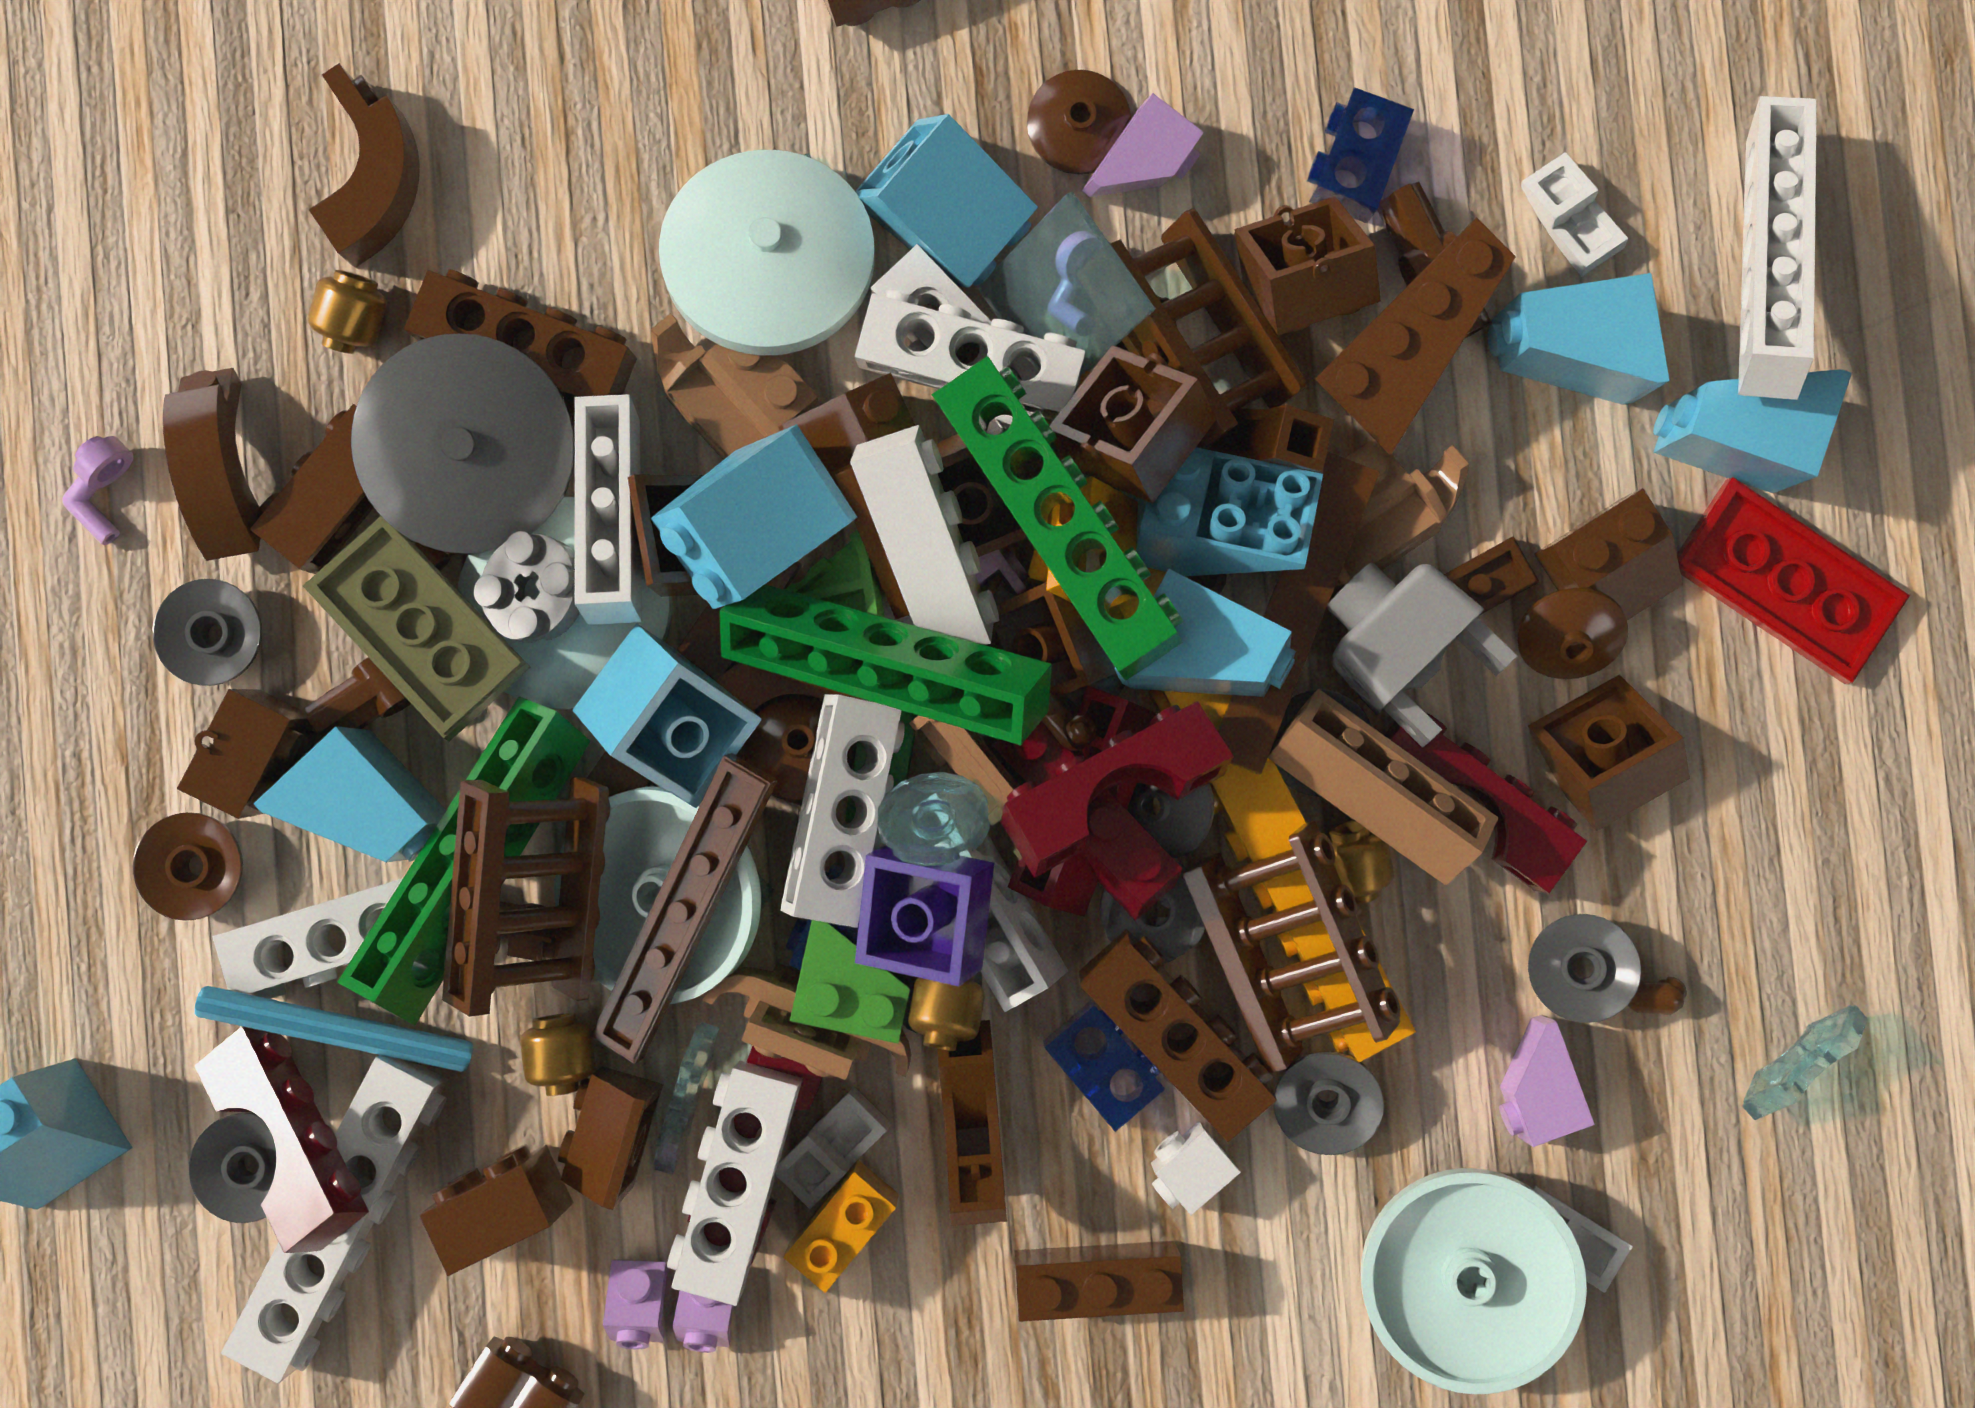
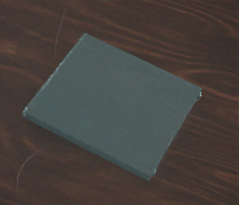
[977,192,1155,380]

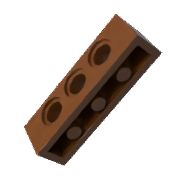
[404,269,637,401]
[1079,929,1277,1142]

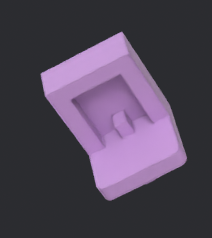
[976,549,1028,596]
[603,1260,668,1350]
[673,1291,734,1353]

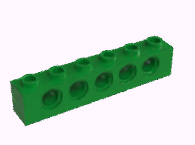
[931,356,1184,681]
[720,584,1052,745]
[337,696,591,1026]

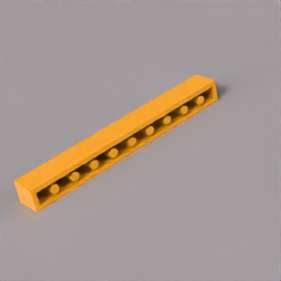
[1109,568,1416,1063]

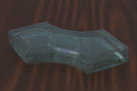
[1742,1005,1868,1120]
[653,1022,719,1175]

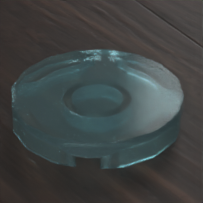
[877,772,990,866]

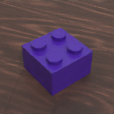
[855,842,995,986]

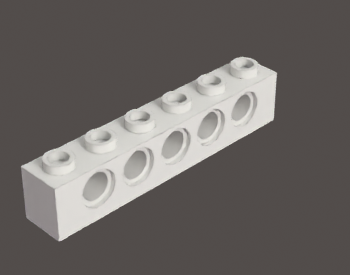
[1738,96,1817,400]
[220,1055,448,1384]

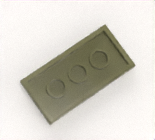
[303,516,531,742]

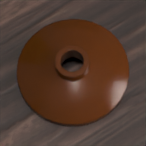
[1027,70,1131,174]
[1517,588,1628,679]
[744,696,853,802]
[133,812,243,921]

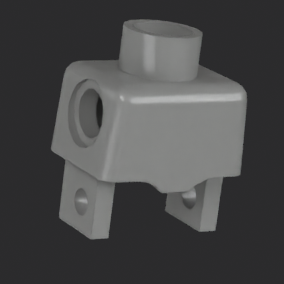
[1327,562,1517,748]

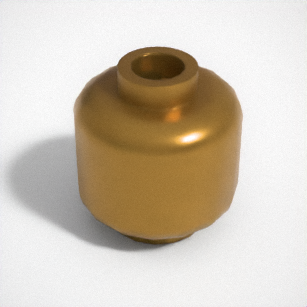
[308,270,387,354]
[1327,820,1394,904]
[908,975,985,1051]
[520,1013,596,1096]

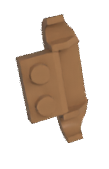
[650,313,818,460]
[1333,439,1469,591]
[909,715,1022,860]
[702,963,911,1080]

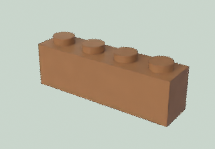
[1268,689,1498,886]

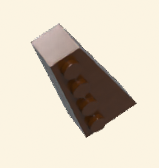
[1315,217,1516,455]

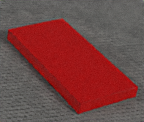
[1677,477,1910,684]

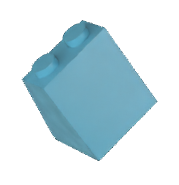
[855,114,1038,288]
[1488,273,1670,405]
[1653,369,1852,493]
[650,424,857,609]
[1114,569,1296,697]
[572,623,762,808]
[254,727,446,862]
[0,1058,133,1210]

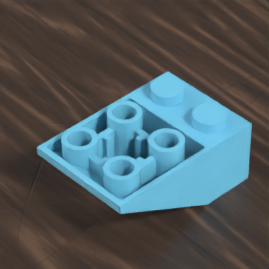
[1136,447,1323,576]

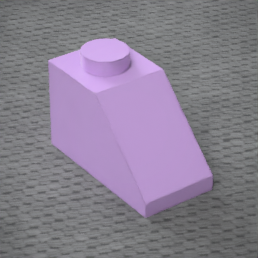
[1082,93,1204,197]
[1499,1015,1595,1147]

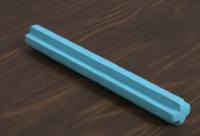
[194,986,474,1072]

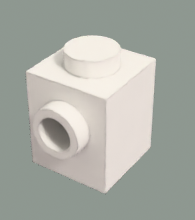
[1151,1122,1241,1215]

